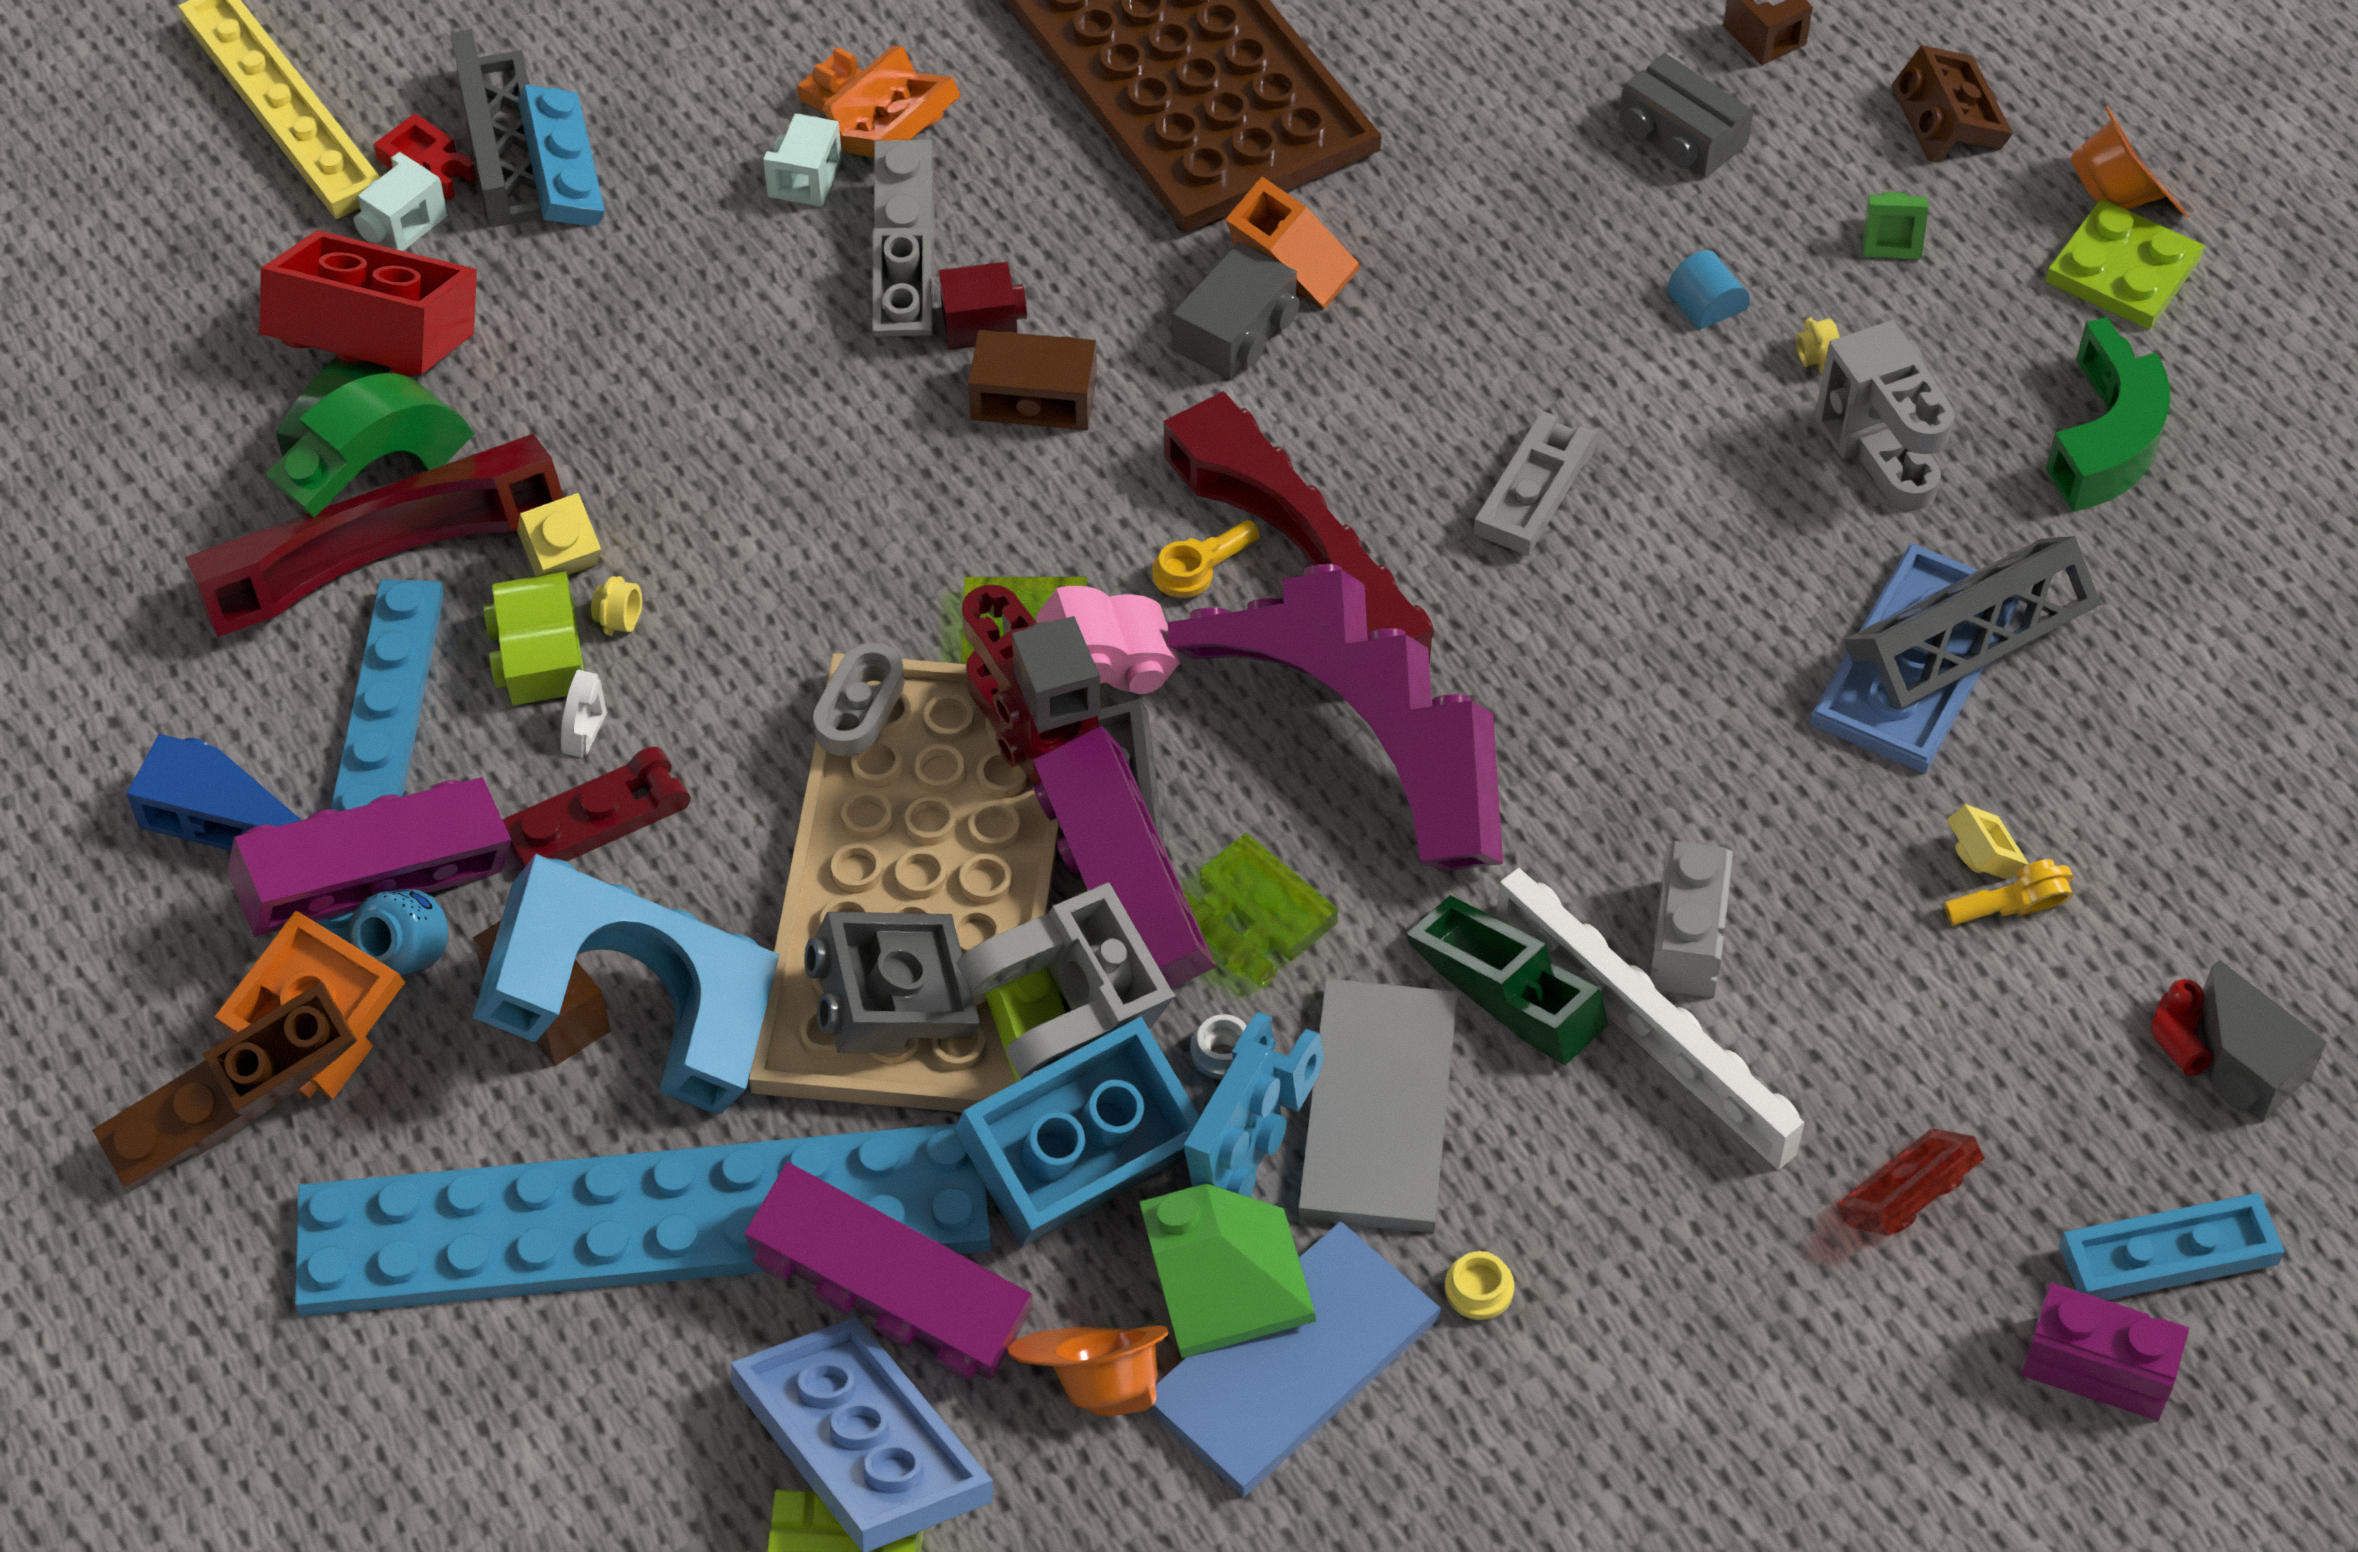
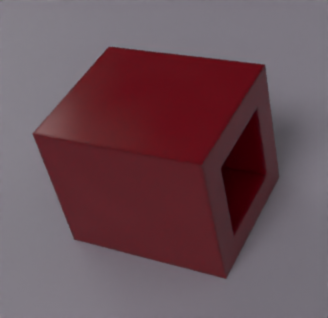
[938,261,1027,350]

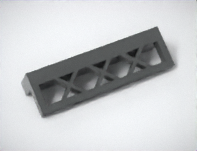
[450,29,543,228]
[1843,536,2102,708]

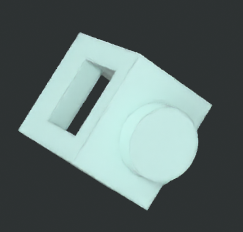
[763,113,842,207]
[354,152,448,251]

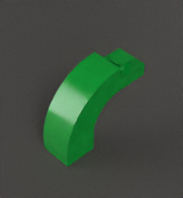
[2046,317,2170,512]
[265,373,475,518]

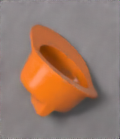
[2071,105,2190,219]
[1008,1325,1169,1416]

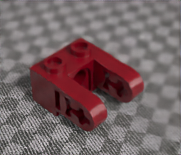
[962,585,1099,785]

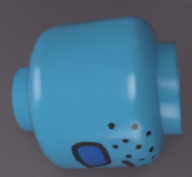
[349,889,448,976]

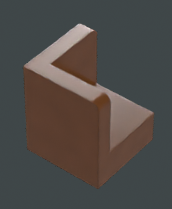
[1723,0,1813,66]

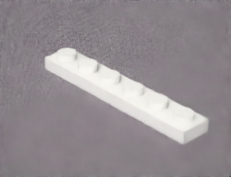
[1496,868,1805,1170]

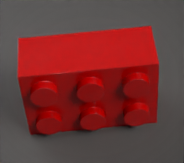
[259,230,477,376]

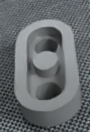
[813,643,905,756]

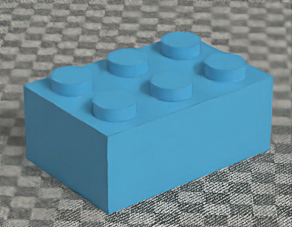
[954,1017,1200,1248]

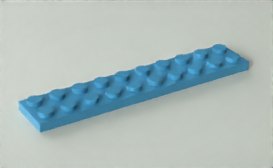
[295,1123,991,1316]

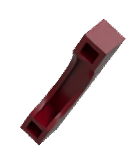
[1164,391,1434,664]
[185,434,564,637]

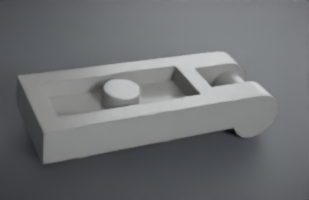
[1473,411,1599,556]

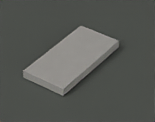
[1298,978,1457,1233]

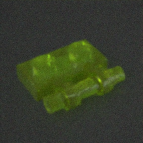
[1183,833,1338,988]

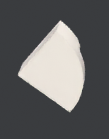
[561,669,607,758]

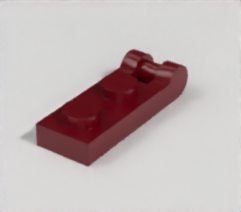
[502,747,691,869]

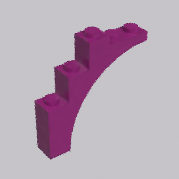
[1168,564,1503,871]

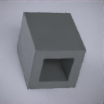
[1011,616,1101,733]

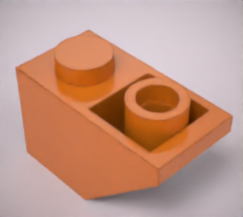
[1225,177,1360,310]

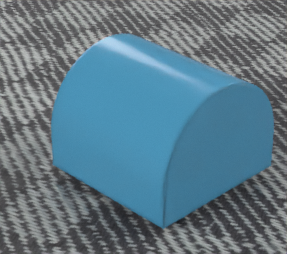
[1667,250,1750,330]

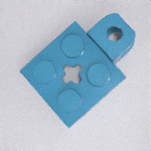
[1184,1012,1324,1197]

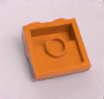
[215,911,406,1100]

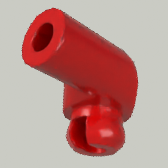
[2151,979,2212,1076]

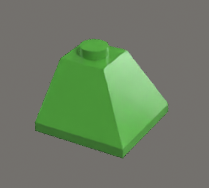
[1139,1183,1317,1358]

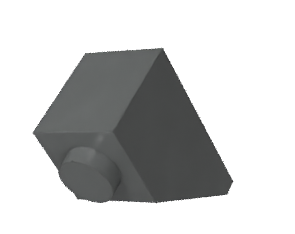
[2201,960,2327,1122]

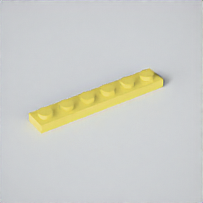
[178,0,381,219]

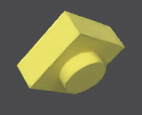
[1946,804,2029,880]

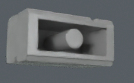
[1650,841,1733,998]

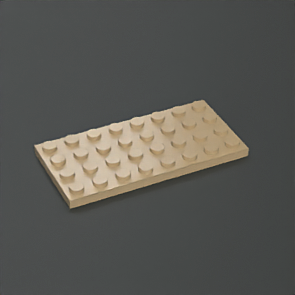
[749,653,1061,1113]

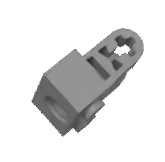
[1815,320,1955,510]
[956,882,1175,1080]

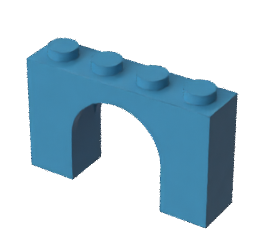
[472,854,779,1114]

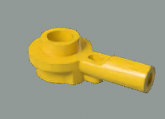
[1152,520,1260,598]
[1944,859,2074,926]

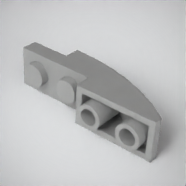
[873,140,935,337]

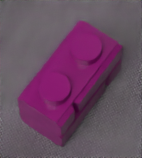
[2021,1282,2189,1421]

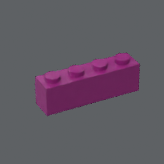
[1033,726,1216,989]
[227,777,511,937]
[744,1161,1032,1381]

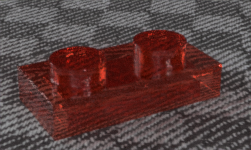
[1836,1128,1985,1236]

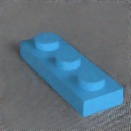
[518,84,605,226]
[2059,1193,2285,1300]

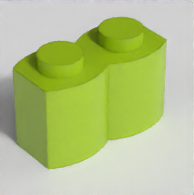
[483,571,584,706]

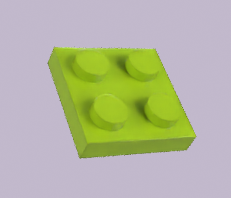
[2045,198,2205,330]

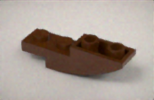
[92,982,357,1190]

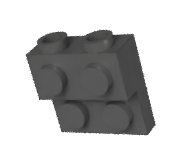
[804,912,980,1053]

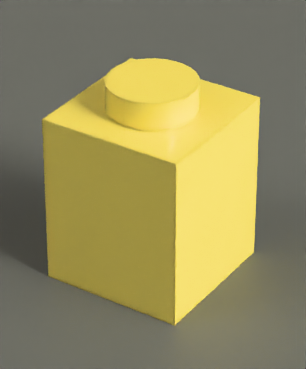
[517,493,601,576]

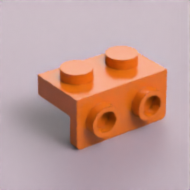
[823,46,961,158]

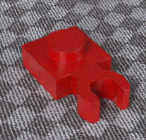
[373,113,477,200]

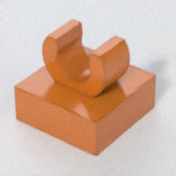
[797,47,863,113]

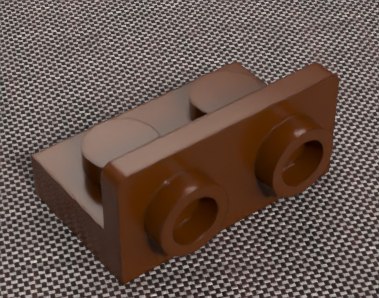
[1892,45,2013,162]

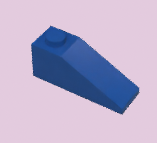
[126,734,302,851]

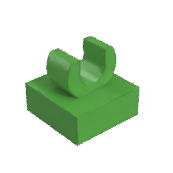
[1862,192,1929,259]

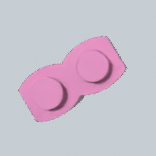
[1035,586,1180,694]

